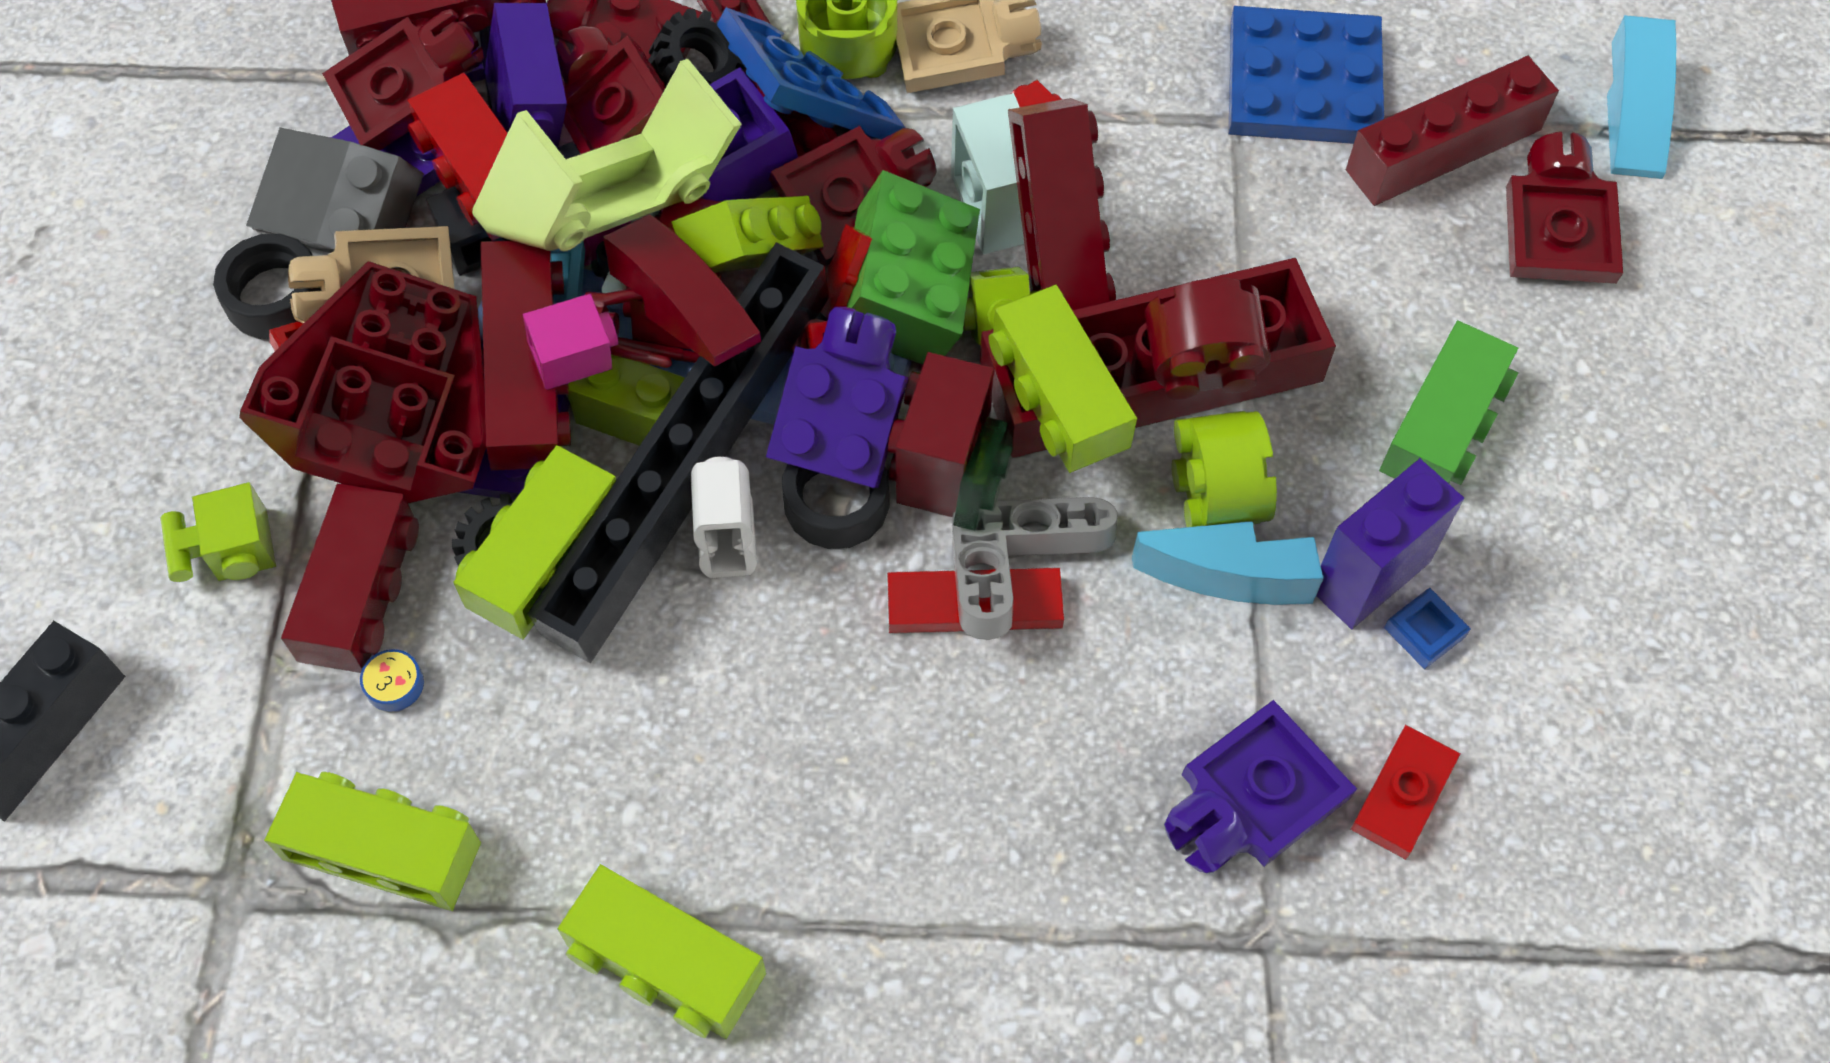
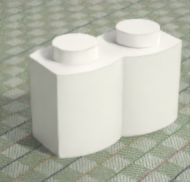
[691,457,757,578]

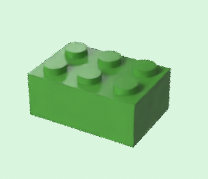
[846,170,980,365]

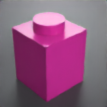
[523,293,618,390]

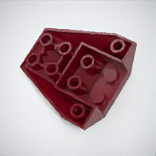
[239,261,486,503]

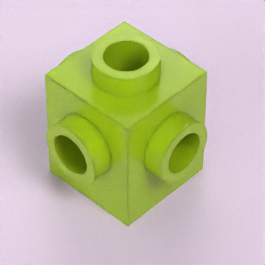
[963,267,1037,345]

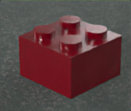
[888,352,994,517]

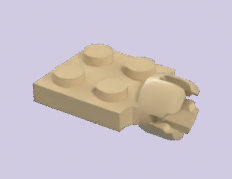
[896,0,1042,93]
[288,226,455,323]

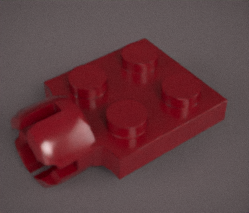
[547,0,702,85]
[322,9,486,150]
[556,26,666,154]
[769,126,937,266]
[1506,132,1623,284]

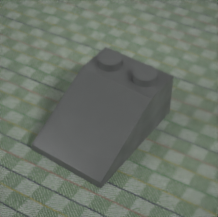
[246,127,424,253]

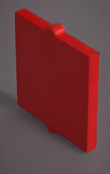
[820,224,872,319]

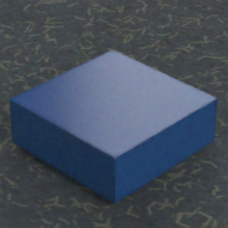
[1384,587,1471,670]

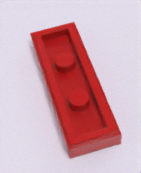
[887,568,1064,633]

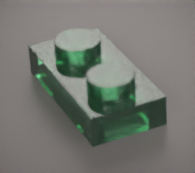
[953,417,1014,531]

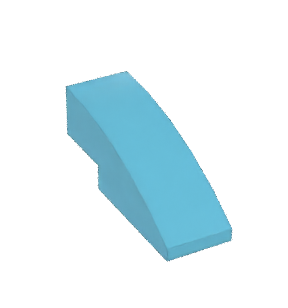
[1607,15,1677,179]
[1132,522,1323,605]

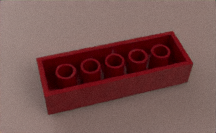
[980,257,1336,459]

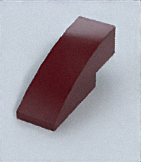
[603,214,761,366]

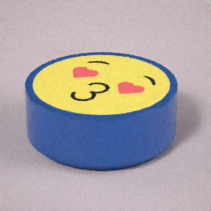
[360,649,424,712]

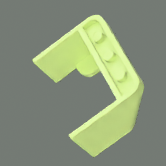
[472,59,742,252]

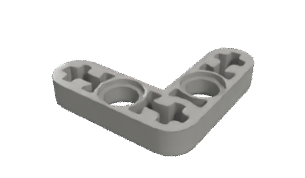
[952,497,1118,640]

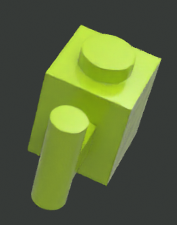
[160,482,276,582]

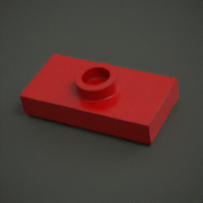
[1350,724,1461,860]

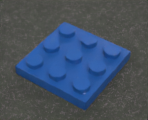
[1228,6,1384,144]

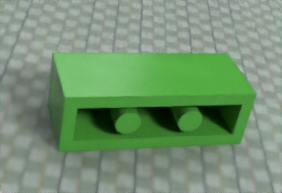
[1379,320,1519,486]

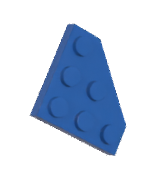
[717,7,905,140]

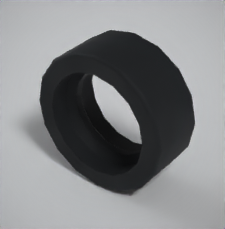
[213,234,321,339]
[782,464,890,549]

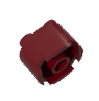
[1145,278,1271,400]

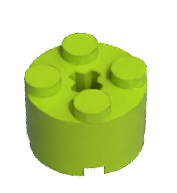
[796,0,898,79]
[1171,411,1277,527]

